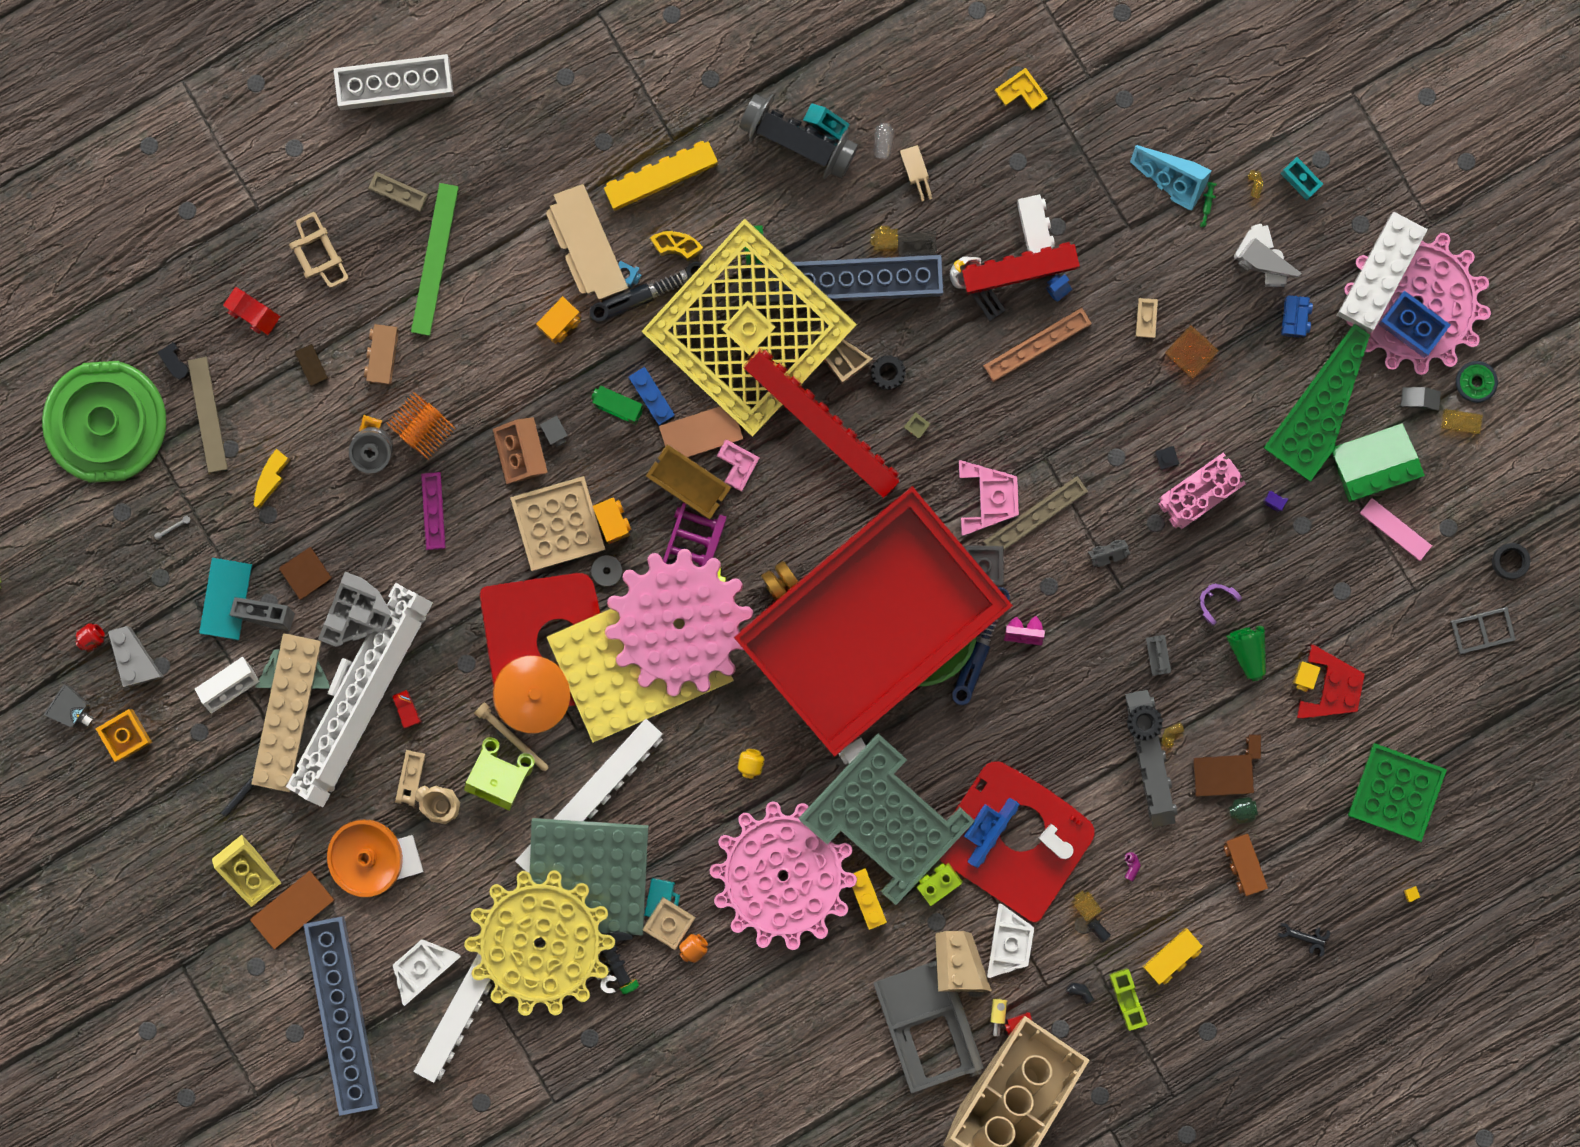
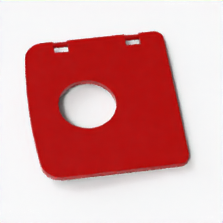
[479,573,600,707]
[939,762,1095,922]

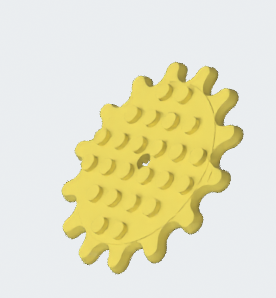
[464,870,615,1016]

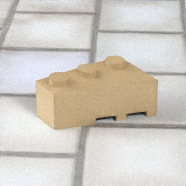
[812,327,873,384]

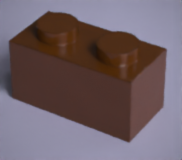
[1245,734,1261,759]

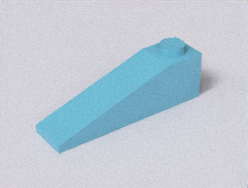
[1130,145,1211,211]

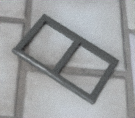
[1450,607,1516,654]

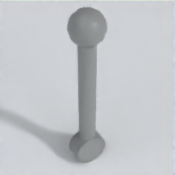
[154,516,191,540]

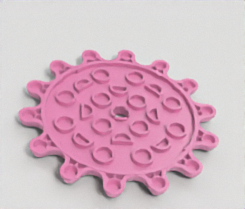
[1344,233,1491,375]
[605,549,753,697]
[710,802,857,950]

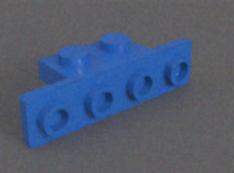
[964,798,1020,868]

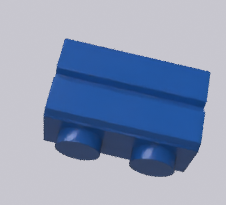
[1281,295,1313,338]

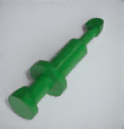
[1200,182,1217,227]

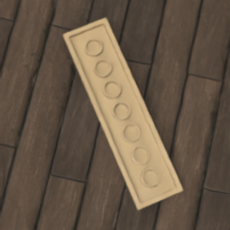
[252,633,322,792]

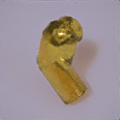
[1248,170,1263,198]
[1161,722,1184,748]

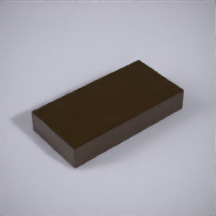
[295,344,329,387]

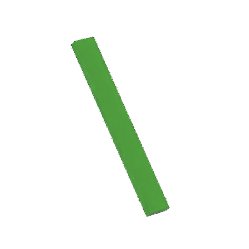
[411,183,459,336]

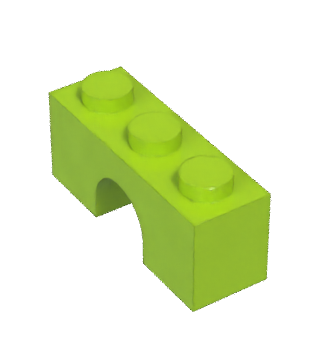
[1109,968,1148,1031]

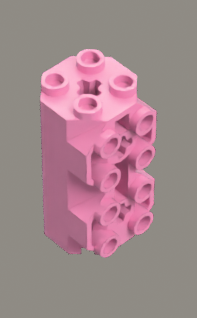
[1158,453,1245,529]

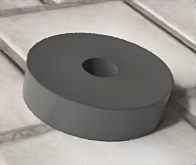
[591,555,622,586]

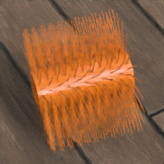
[386,393,456,460]

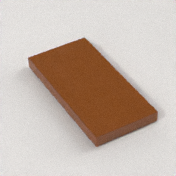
[250,870,334,949]

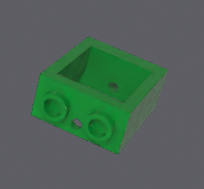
[591,386,644,425]

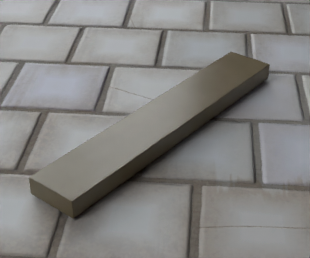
[188,357,228,473]
[983,476,1088,550]

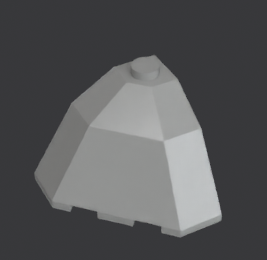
[318,572,391,647]

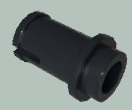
[1087,918,1111,943]

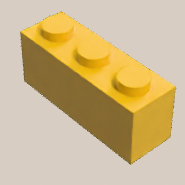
[852,868,887,930]
[1142,928,1203,985]

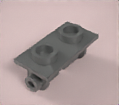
[1088,540,1130,567]
[1146,635,1171,676]

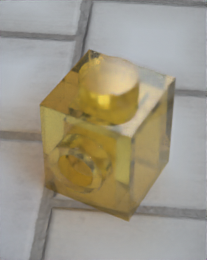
[871,226,898,251]

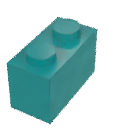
[1280,157,1323,201]

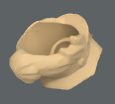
[415,786,460,824]

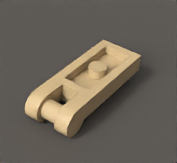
[395,750,426,807]

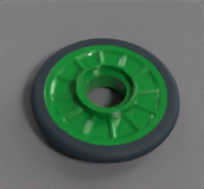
[1456,361,1498,403]

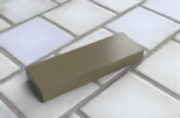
[368,172,429,213]

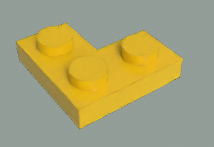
[995,68,1048,110]

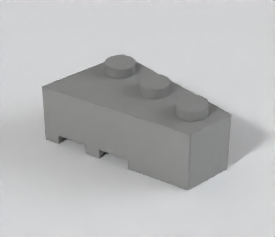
[108,626,164,688]

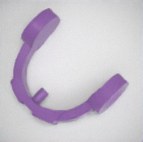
[1200,583,1242,626]

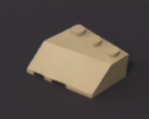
[936,931,992,992]

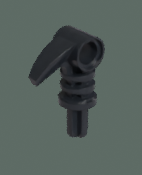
[601,932,633,986]

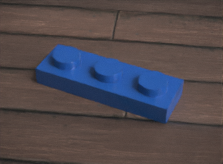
[629,367,675,426]

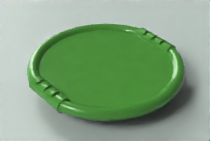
[42,361,166,483]

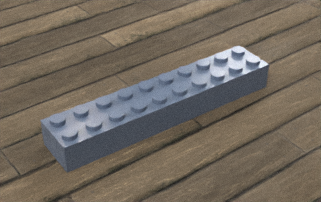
[750,255,943,305]
[304,916,380,1116]

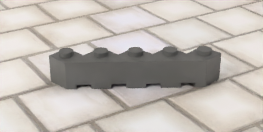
[1125,690,1178,828]

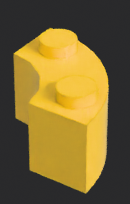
[650,231,704,262]

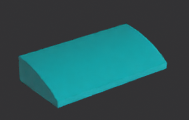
[199,558,252,640]

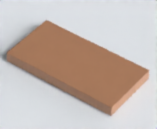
[659,406,744,457]

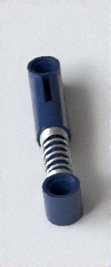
[952,587,1010,705]

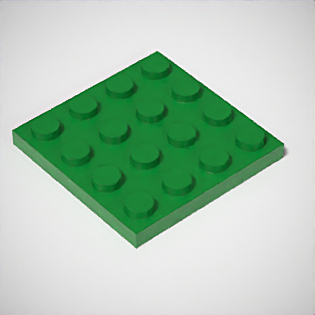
[1348,743,1447,842]

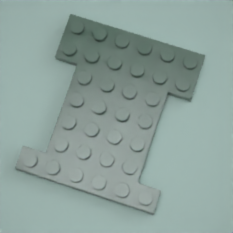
[799,734,975,905]

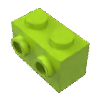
[917,863,963,906]

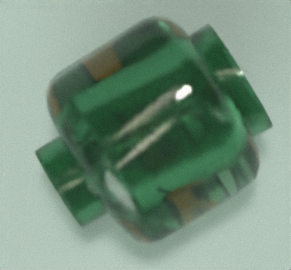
[1229,797,1258,824]

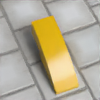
[254,449,290,509]

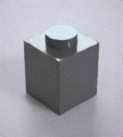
[540,416,569,447]

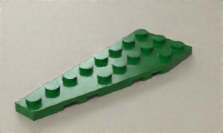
[1264,324,1370,482]

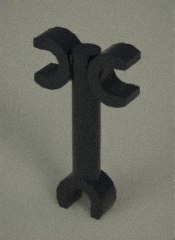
[1277,923,1330,957]

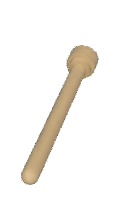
[474,702,548,771]

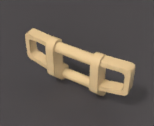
[289,212,349,288]

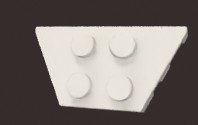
[987,904,1034,978]
[393,939,461,1006]

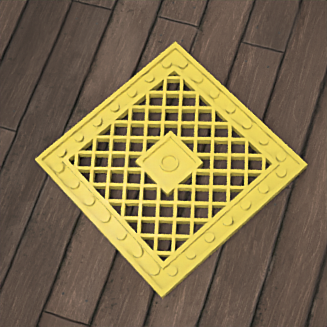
[642,219,857,437]

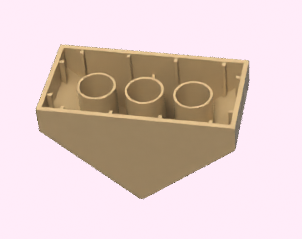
[943,1016,1089,1147]

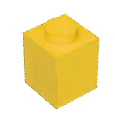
[1293,661,1321,692]

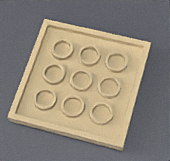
[510,476,605,571]

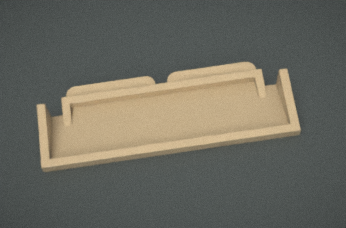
[546,184,629,301]

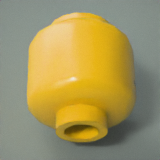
[737,749,765,779]

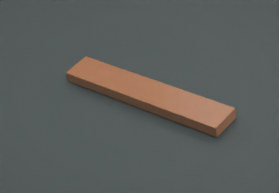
[983,308,1092,382]

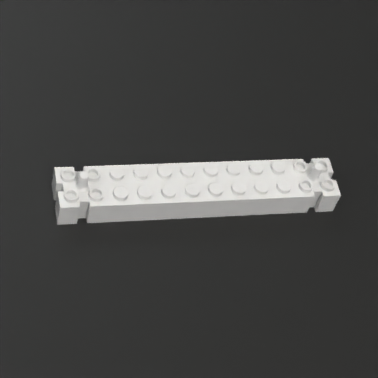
[286,583,433,807]

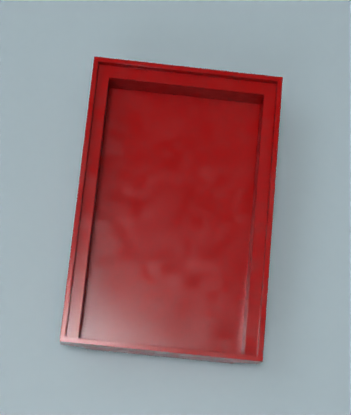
[734,486,1013,757]

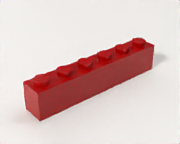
[962,242,1080,295]

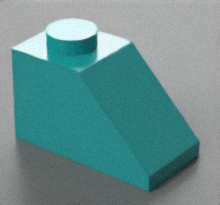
[803,103,850,141]

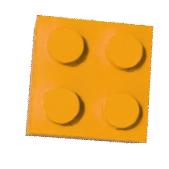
[536,296,581,344]
[592,497,632,544]
[96,709,152,762]

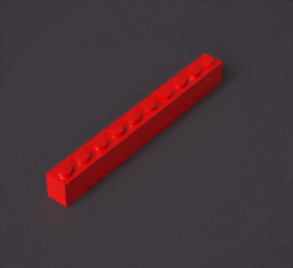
[743,348,899,498]

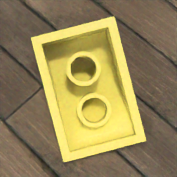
[212,835,281,907]

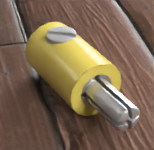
[991,999,1007,1036]

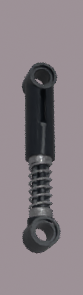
[590,261,703,324]

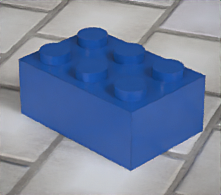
[1378,291,1451,358]

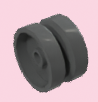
[349,427,393,473]

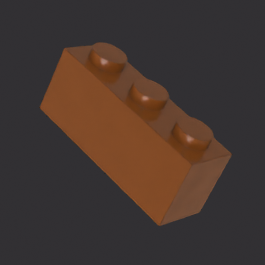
[1223,833,1268,896]

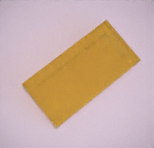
[1441,409,1483,434]

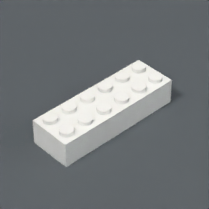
[333,54,454,110]
[1337,212,1428,333]

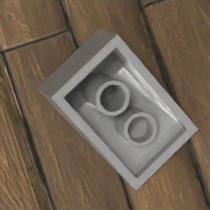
[1237,238,1301,278]

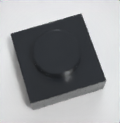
[1155,446,1179,470]

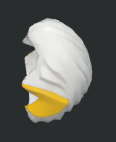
[950,257,981,289]

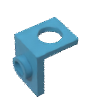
[618,261,642,288]

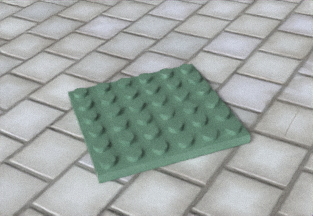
[529,818,649,935]

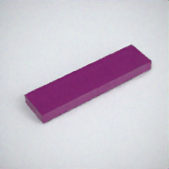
[421,472,446,550]

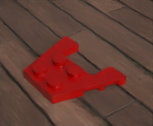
[1297,645,1365,719]

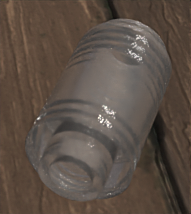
[873,123,894,159]

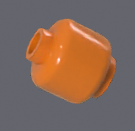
[679,934,708,963]

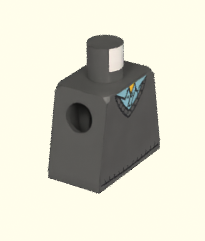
[44,684,94,728]

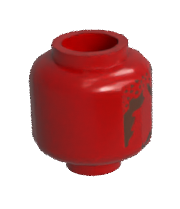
[76,623,105,652]

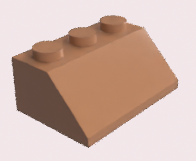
[493,417,548,484]

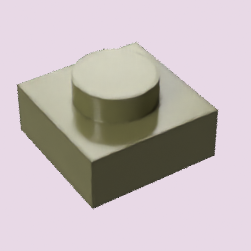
[904,412,930,439]

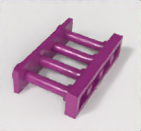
[663,502,727,567]

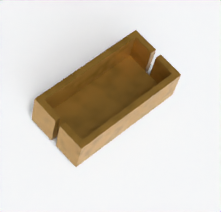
[646,444,731,519]

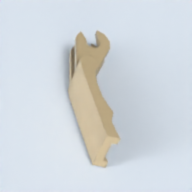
[900,145,932,202]

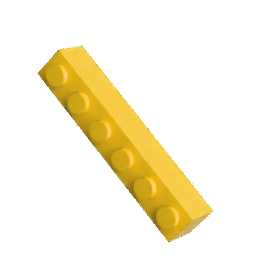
[604,141,718,211]

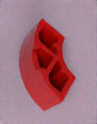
[223,287,281,335]

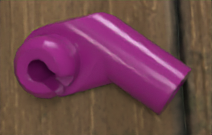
[1125,852,1141,882]

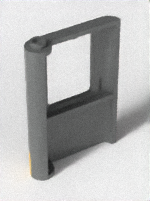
[874,960,984,1093]

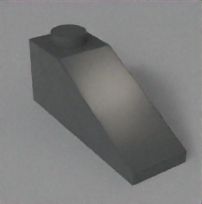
[230,597,295,631]

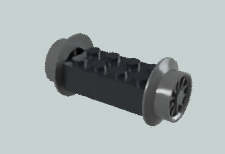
[739,94,859,179]

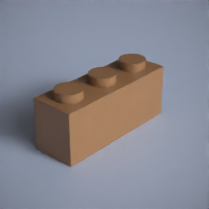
[364,324,399,386]

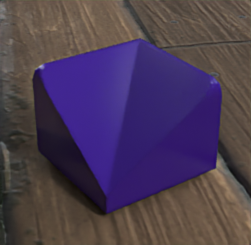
[1263,491,1288,512]

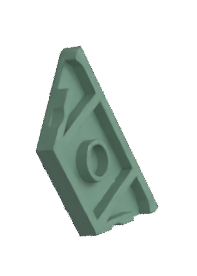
[255,650,330,689]

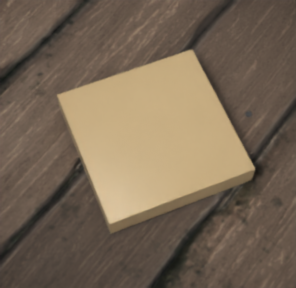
[642,897,696,950]

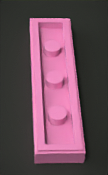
[1359,498,1432,561]

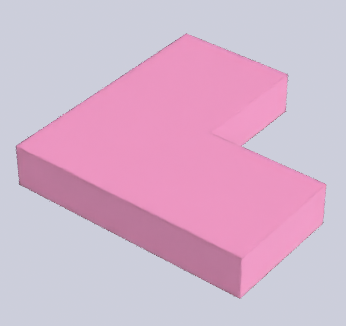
[717,439,759,491]

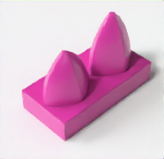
[1004,616,1045,646]

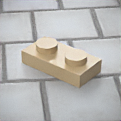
[1135,298,1158,338]

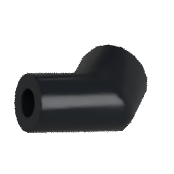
[1066,982,1094,1004]

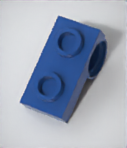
[1045,274,1072,302]

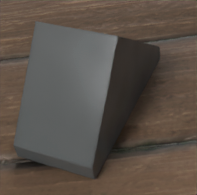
[1400,387,1441,411]

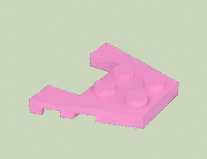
[959,460,1019,535]

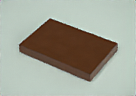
[1194,755,1254,796]

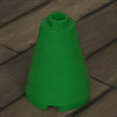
[1226,626,1266,681]

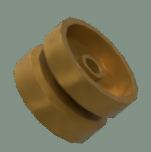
[761,561,798,601]

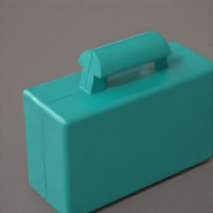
[644,878,680,917]

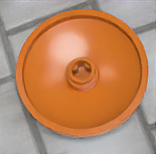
[493,656,570,733]
[327,819,403,897]

